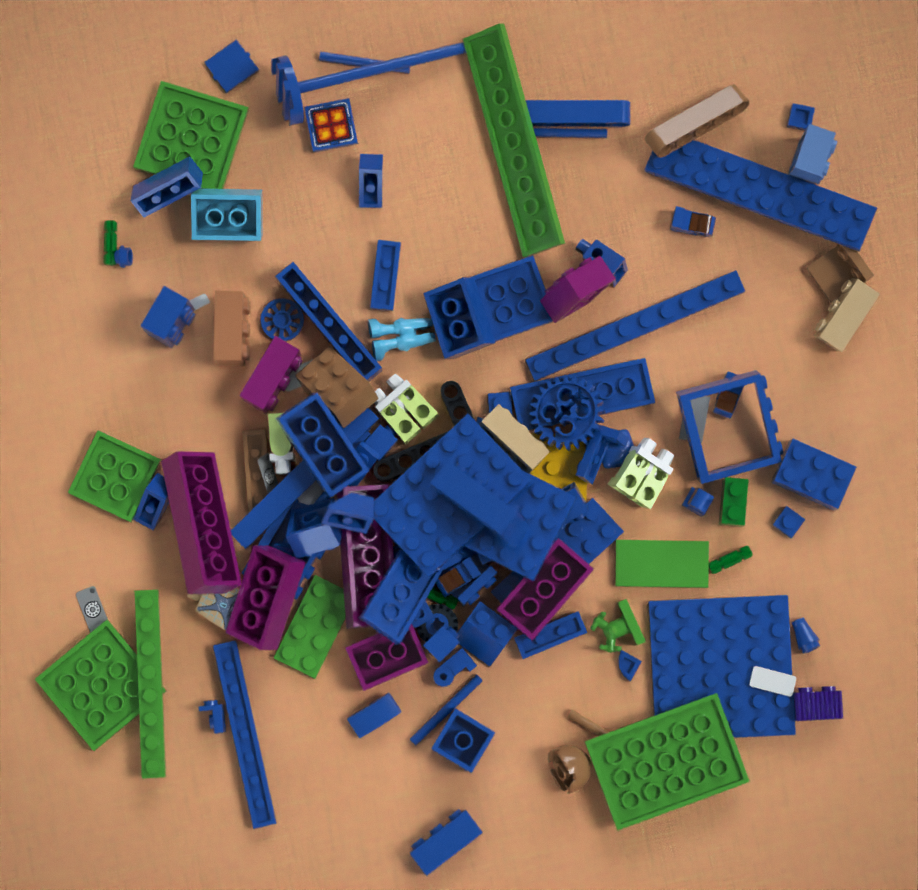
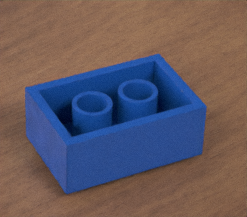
[423,277,495,359]
[140,286,196,349]
[771,438,857,511]

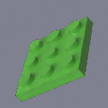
[68,430,161,523]

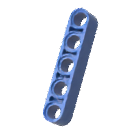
[526,100,631,127]

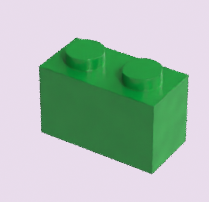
[719,477,749,527]

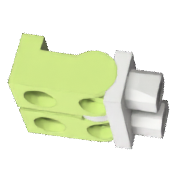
[374,374,439,445]
[268,413,296,475]
[607,437,674,509]

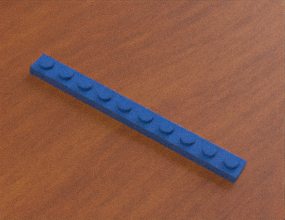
[525,271,745,382]

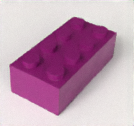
[497,538,594,641]
[225,545,306,650]

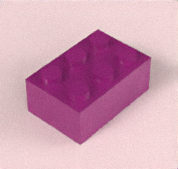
[540,256,615,323]
[239,336,303,414]
[345,624,428,691]

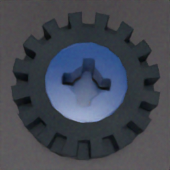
[417,604,458,642]

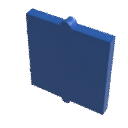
[204,39,259,93]

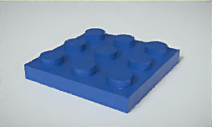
[469,255,554,342]

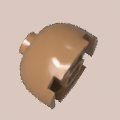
[548,745,592,794]

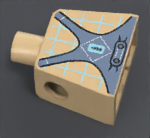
[187,588,239,631]

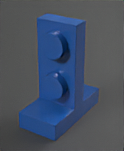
[576,424,629,484]

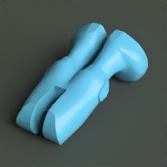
[368,318,436,361]

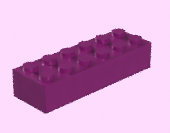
[161,451,242,594]
[336,485,394,629]

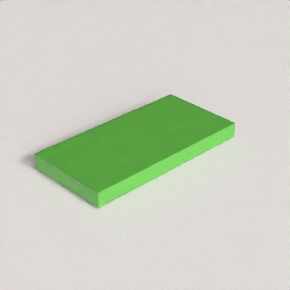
[615,540,709,588]

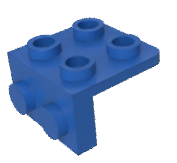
[438,554,497,607]

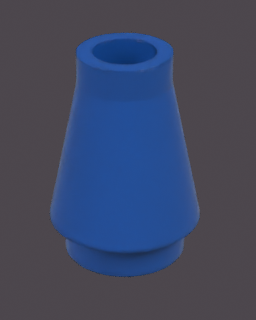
[792,617,820,654]

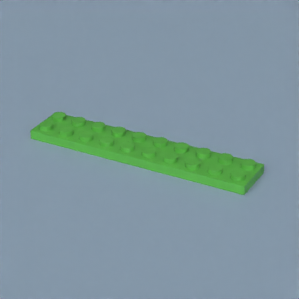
[463,23,565,257]

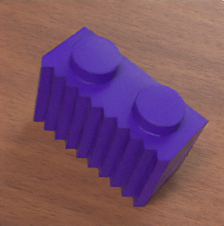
[793,686,843,721]

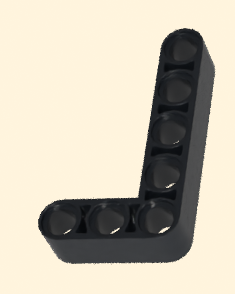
[373,381,475,482]

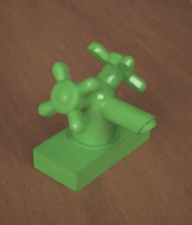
[590,599,646,653]

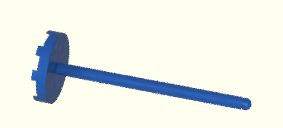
[271,42,466,126]

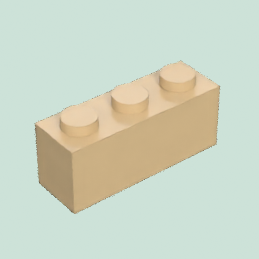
[814,278,880,352]
[479,404,550,474]

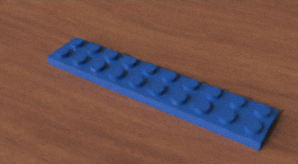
[645,140,877,252]

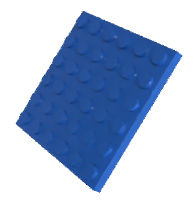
[648,595,796,738]

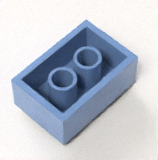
[788,124,837,185]

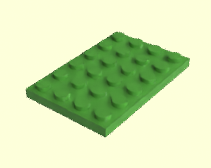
[585,693,750,831]

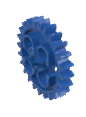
[529,375,605,451]

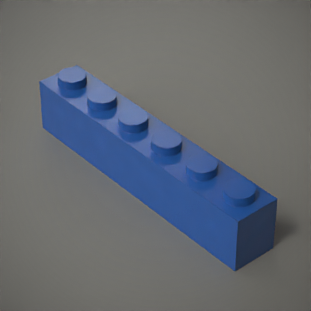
[275,262,383,382]

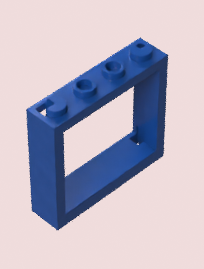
[676,370,783,484]

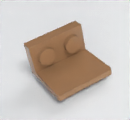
[807,244,874,303]

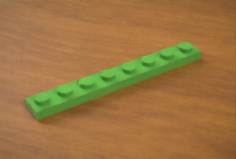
[135,590,166,779]

